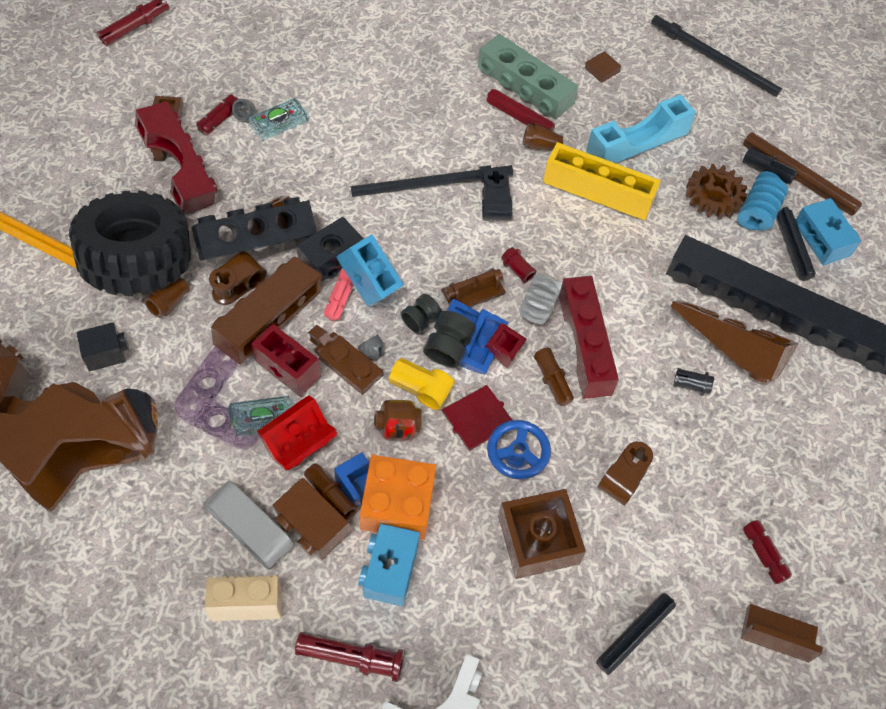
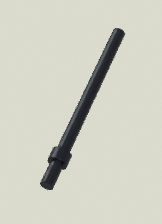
[651,15,783,97]
[350,165,513,197]

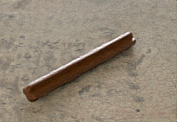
[743,132,862,216]

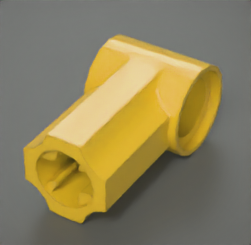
[389,357,455,410]

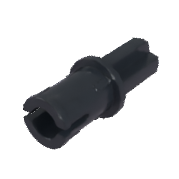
[743,147,797,184]

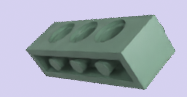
[478,33,578,120]

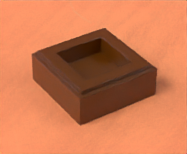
[585,51,621,83]

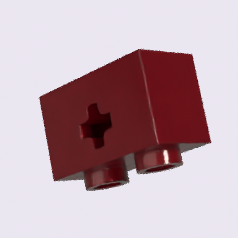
[251,324,321,397]

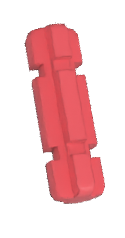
[324,269,353,321]

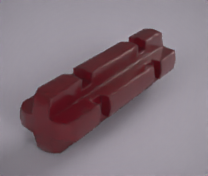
[196,94,238,136]
[743,520,792,584]

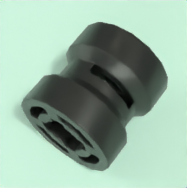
[400,293,442,334]

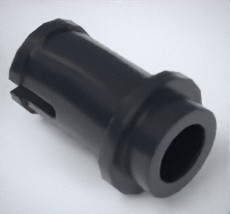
[673,368,714,396]

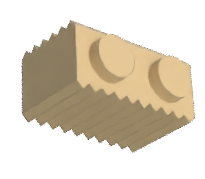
[205,574,282,621]

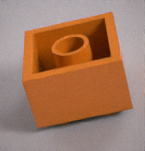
[360,454,436,540]

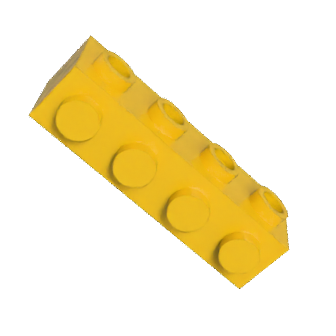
[543,142,661,221]

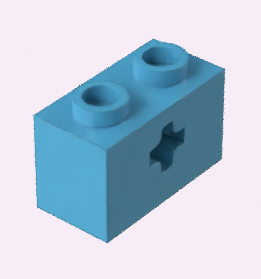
[796,198,862,266]
[336,234,404,307]
[358,523,420,607]

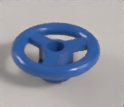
[487,420,551,479]

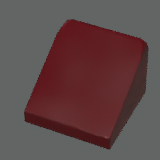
[486,323,527,369]

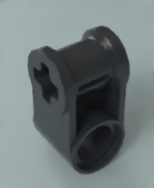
[482,167,512,221]

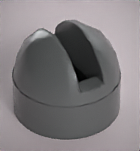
[232,99,256,121]
[357,334,384,360]

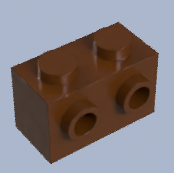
[273,477,351,560]

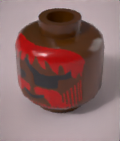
[374,399,422,441]

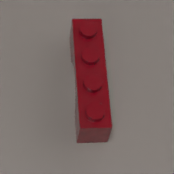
[135,101,217,214]
[559,276,619,399]

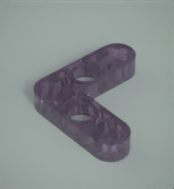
[174,347,259,450]

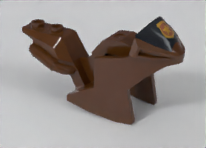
[0,339,158,512]

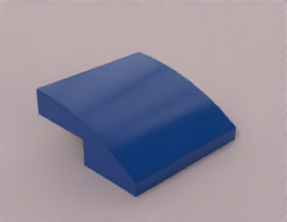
[436,299,509,375]

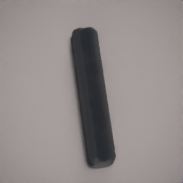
[777,207,816,281]
[596,593,676,675]

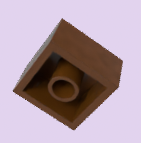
[498,489,586,579]

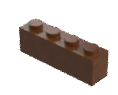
[211,256,321,365]

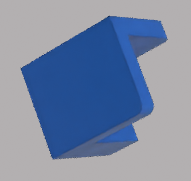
[334,452,369,507]

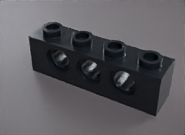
[191,197,317,261]

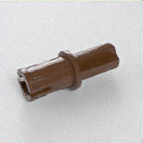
[533,347,574,406]
[304,463,358,520]

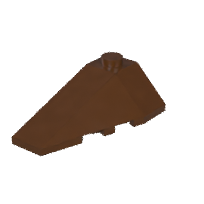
[671,300,799,383]

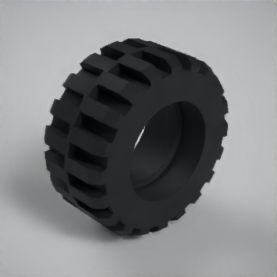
[69,191,191,296]

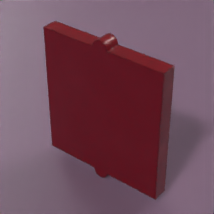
[442,385,512,451]

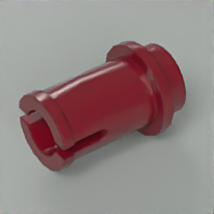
[501,247,537,284]

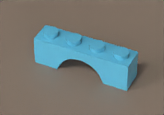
[586,94,696,163]

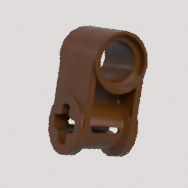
[209,251,267,305]
[597,441,653,506]

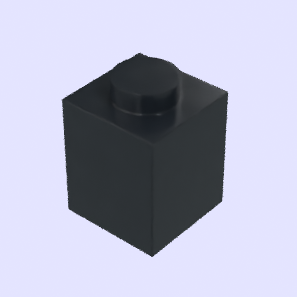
[76,322,129,372]

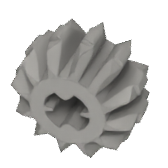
[519,273,561,324]

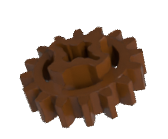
[686,164,748,219]

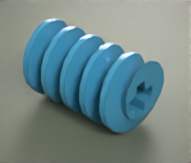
[737,171,788,231]

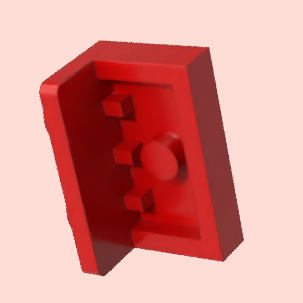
[256,395,338,471]

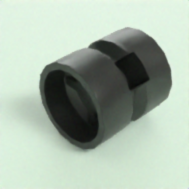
[423,311,476,368]

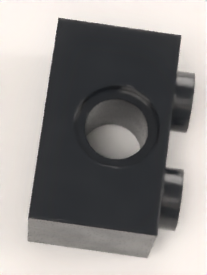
[296,216,364,282]

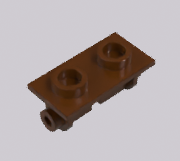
[441,268,506,307]

